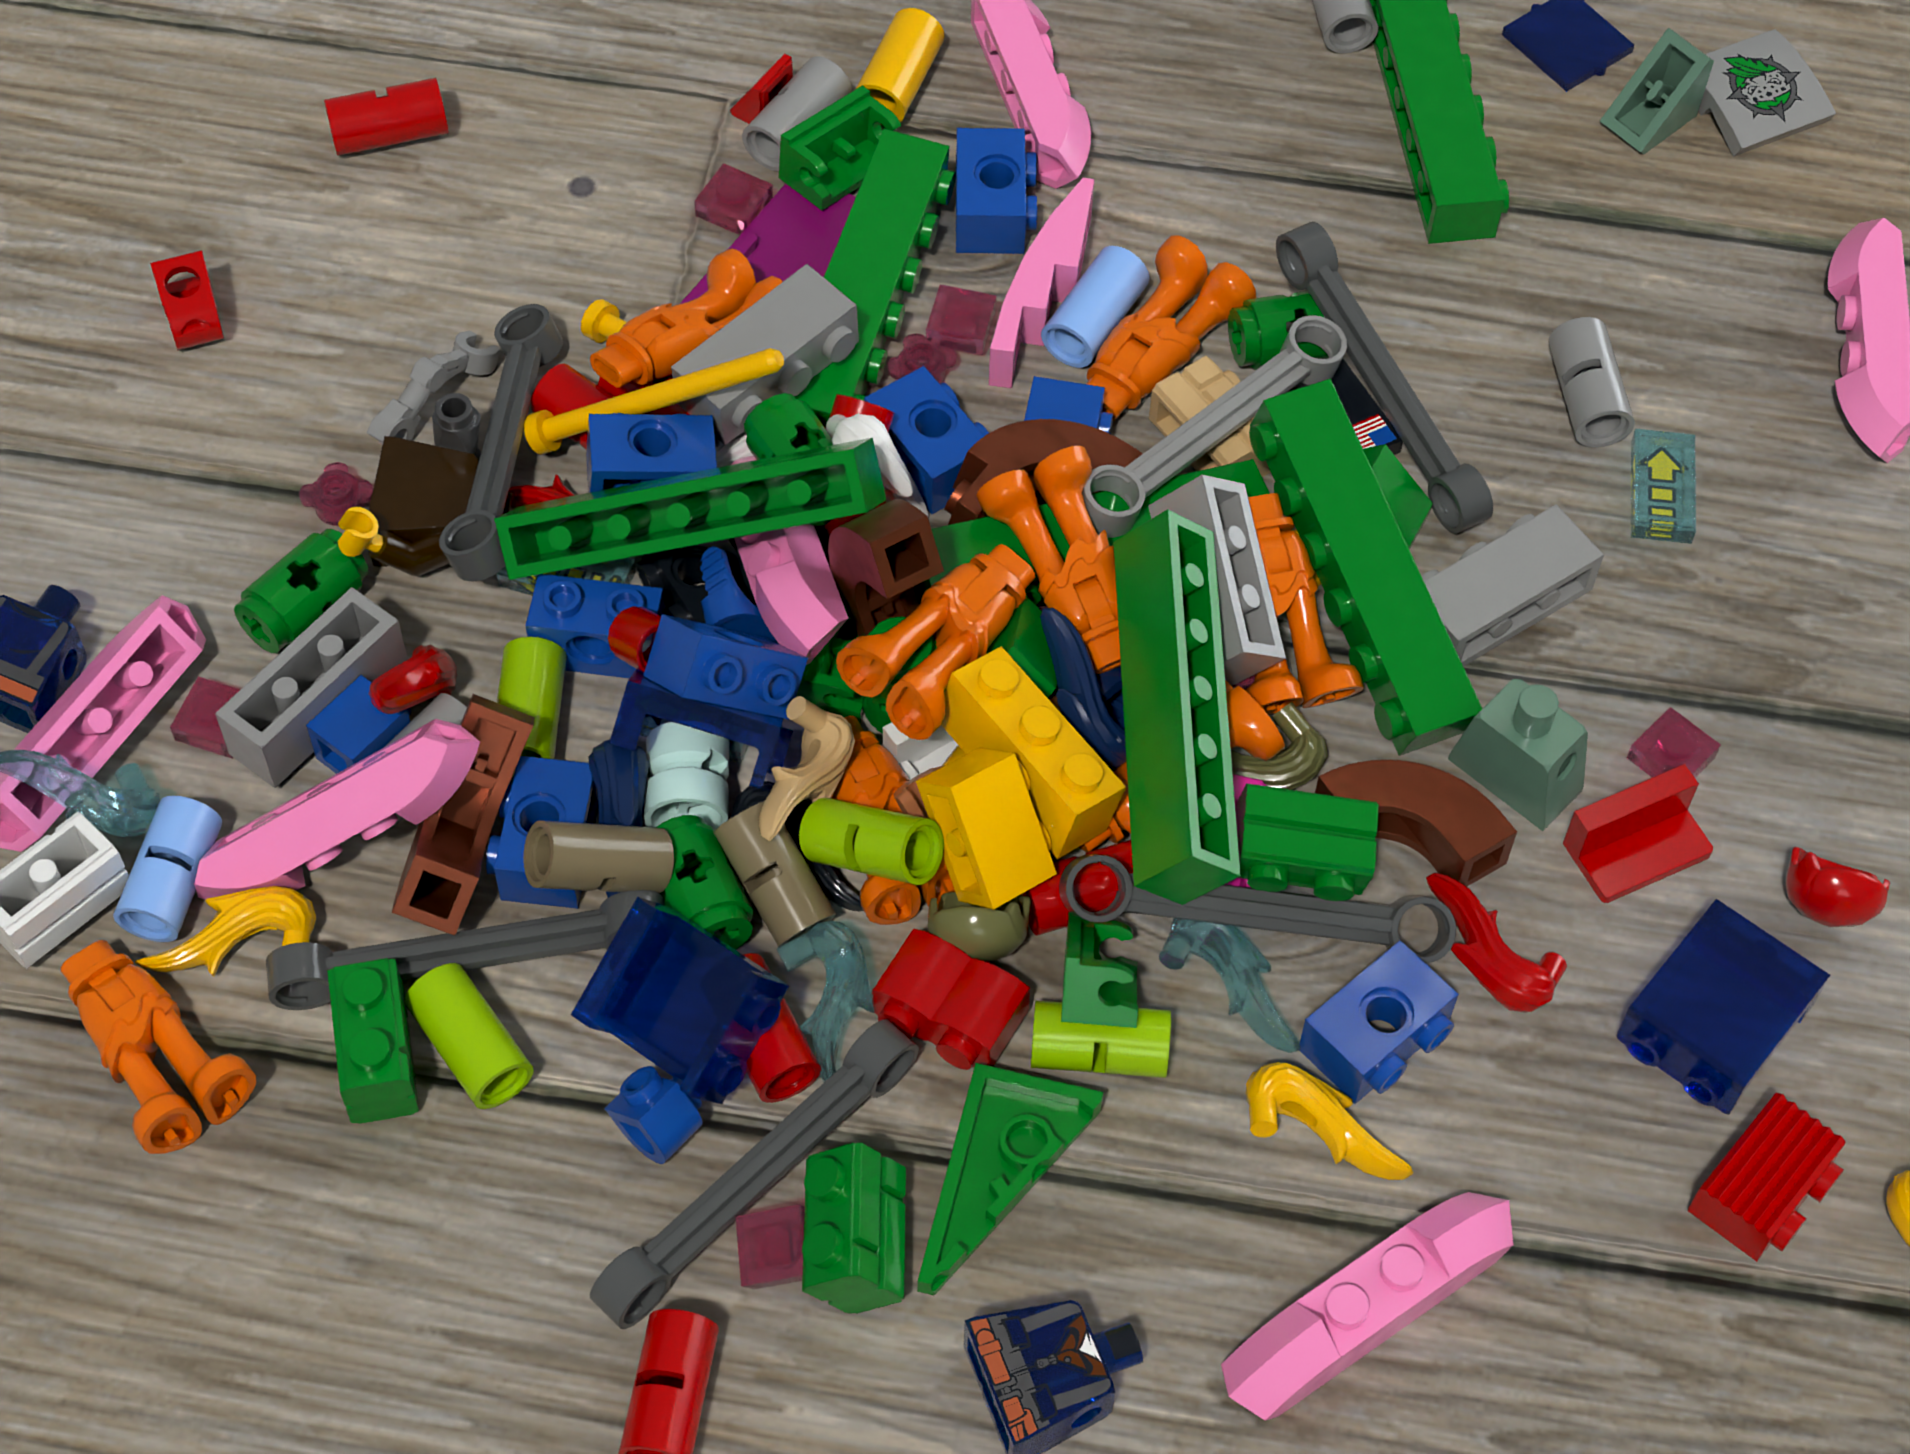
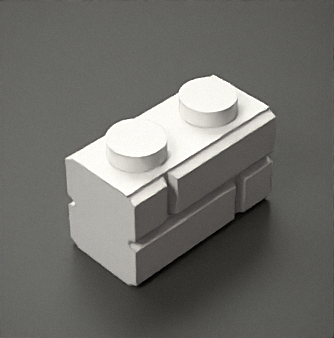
[0,811,129,969]

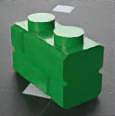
[1235,784,1379,901]
[327,958,419,1124]
[802,1143,906,1314]

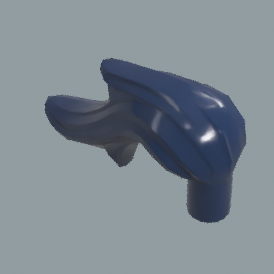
[1040,608,1127,772]
[588,736,649,898]

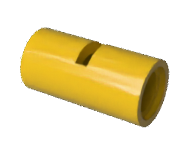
[856,8,945,126]

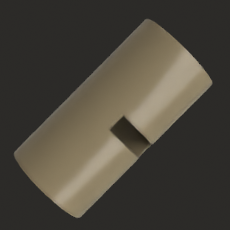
[714,801,836,948]
[523,820,674,893]

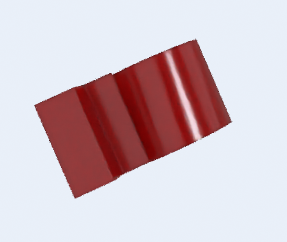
[150,250,224,350]

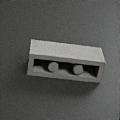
[671,264,859,445]
[1148,475,1286,686]
[1422,504,1604,666]
[215,587,408,788]

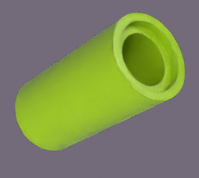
[497,637,567,777]
[799,798,944,885]
[404,963,534,1109]
[1031,1000,1171,1078]

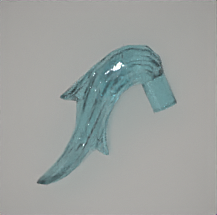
[0,750,160,837]
[1159,918,1300,1053]
[776,921,875,1083]

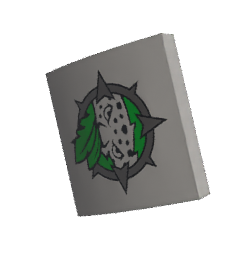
[1699,29,1836,157]

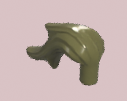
[1231,702,1328,790]

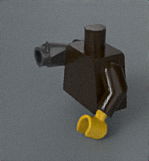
[338,393,516,576]

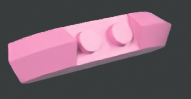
[971,0,1091,189]
[1828,218,1910,463]
[731,456,848,665]
[0,595,206,852]
[194,719,480,899]
[1221,1192,1514,1421]

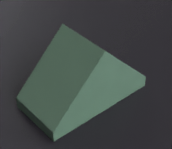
[1600,28,1714,154]

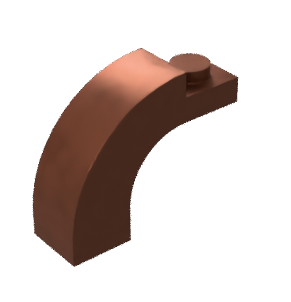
[944,419,1143,525]
[828,499,944,637]
[391,694,535,936]
[1315,760,1517,887]

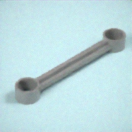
[1082,315,1347,538]

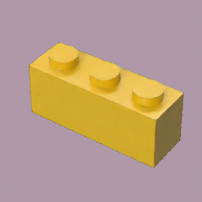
[941,646,1126,859]

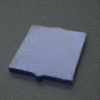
[1502,0,1635,92]

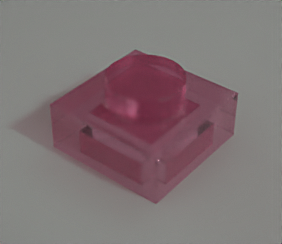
[694,163,773,235]
[926,284,997,355]
[170,676,240,759]
[1627,707,1721,778]
[735,1205,805,1290]

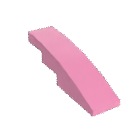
[989,178,1094,388]

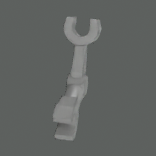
[367,331,500,445]

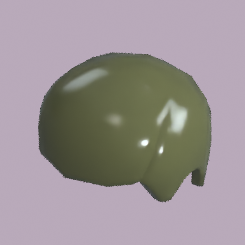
[928,892,1031,962]

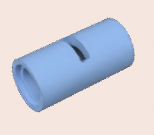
[1041,246,1150,368]
[113,796,222,942]

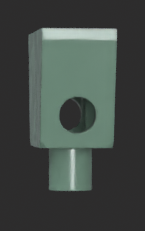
[1448,678,1588,831]

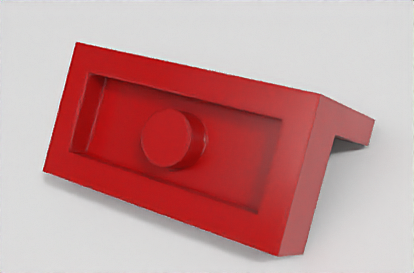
[1563,764,1713,903]

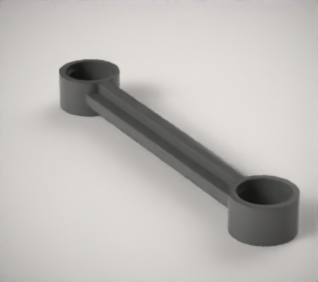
[1276,221,1493,534]
[439,304,563,582]
[1059,854,1456,963]
[266,890,671,1010]
[590,1019,919,1329]

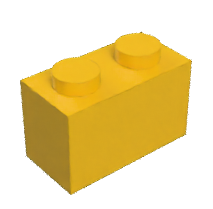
[916,747,1057,909]

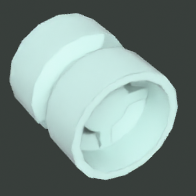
[644,720,730,830]

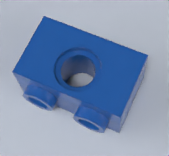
[956,128,1037,254]
[864,366,989,514]
[586,413,717,493]
[525,574,666,681]
[643,614,808,720]
[486,756,599,909]
[1298,940,1459,1104]

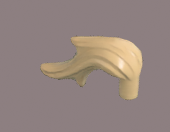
[759,696,855,841]

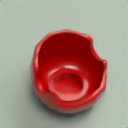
[1786,847,1890,927]

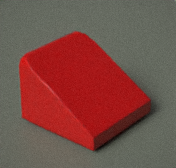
[730,53,793,124]

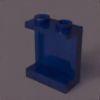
[609,669,793,789]
[571,897,789,1104]
[1616,899,1830,1115]

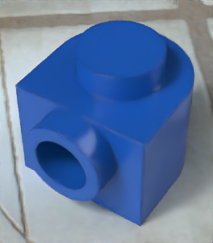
[604,1066,703,1164]

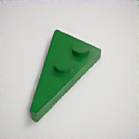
[917,1063,1104,1295]

